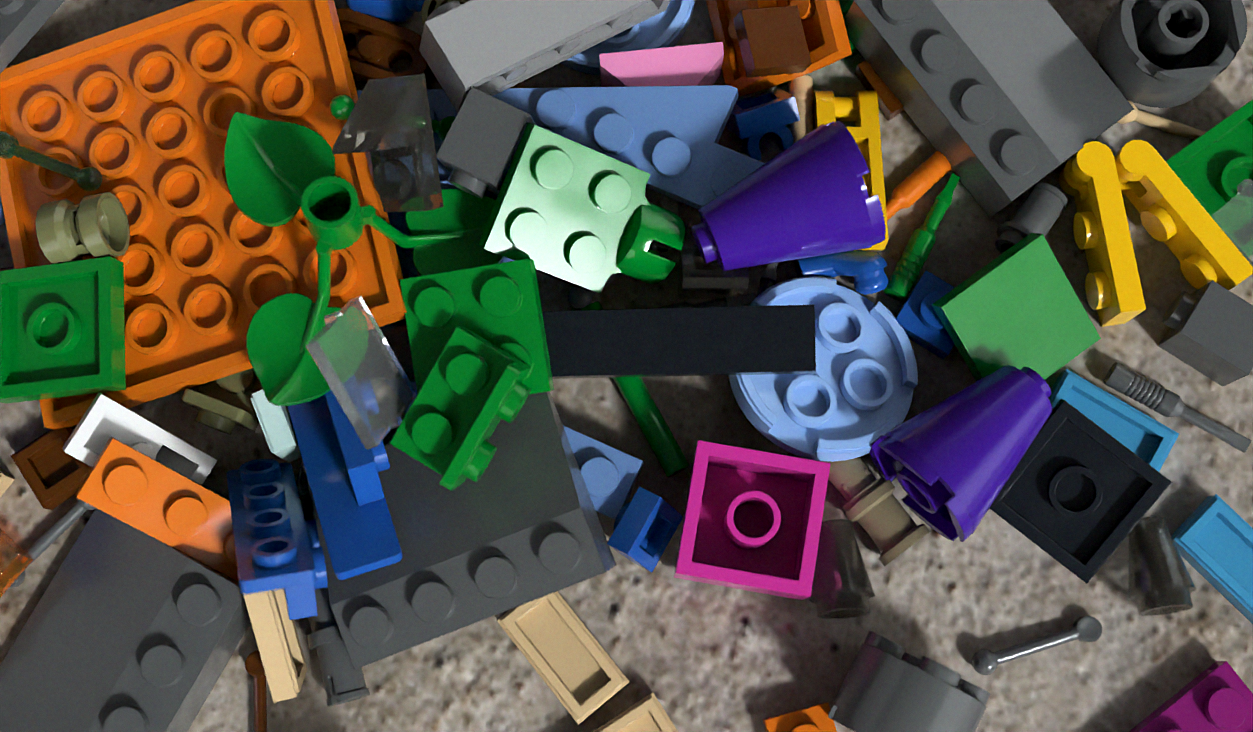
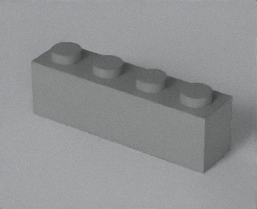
[419,0,671,112]

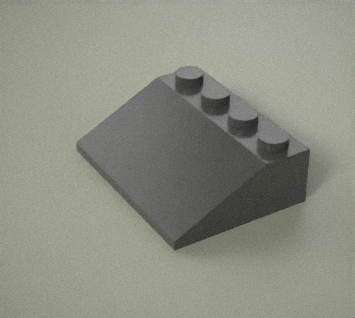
[844,0,1134,218]
[307,391,616,670]
[0,508,251,732]

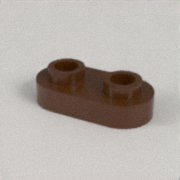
[336,8,431,90]

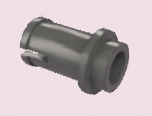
[995,182,1069,254]

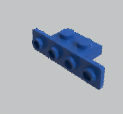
[287,376,403,580]
[226,459,328,620]

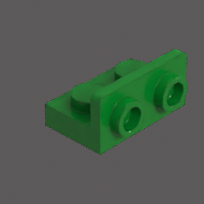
[389,326,531,491]

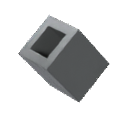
[435,87,536,199]
[1158,280,1253,386]

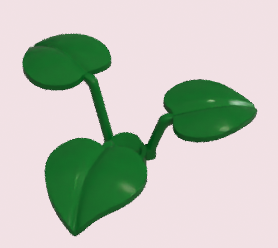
[224,112,504,406]

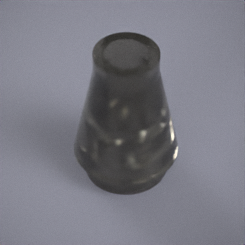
[1128,516,1196,616]
[809,519,875,619]

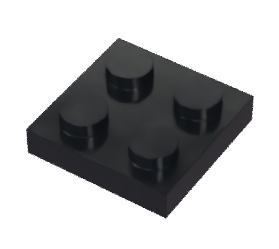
[990,399,1172,584]

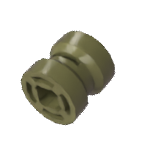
[35,192,130,264]

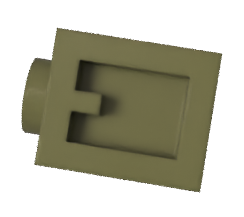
[181,368,263,435]

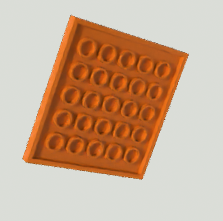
[0,0,407,430]

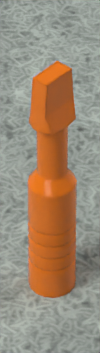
[886,151,951,221]

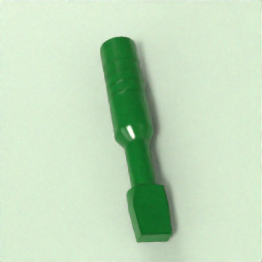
[883,173,961,302]

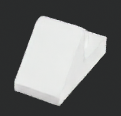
[62,392,217,485]

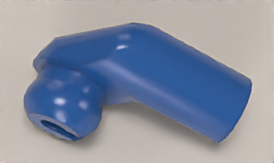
[794,250,889,295]

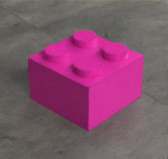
[674,440,831,600]

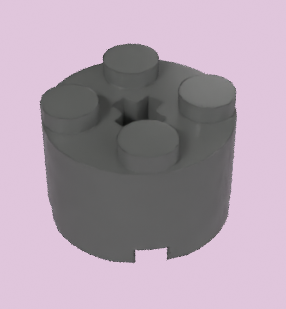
[1097,0,1247,108]
[827,631,990,732]

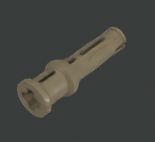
[815,457,930,566]

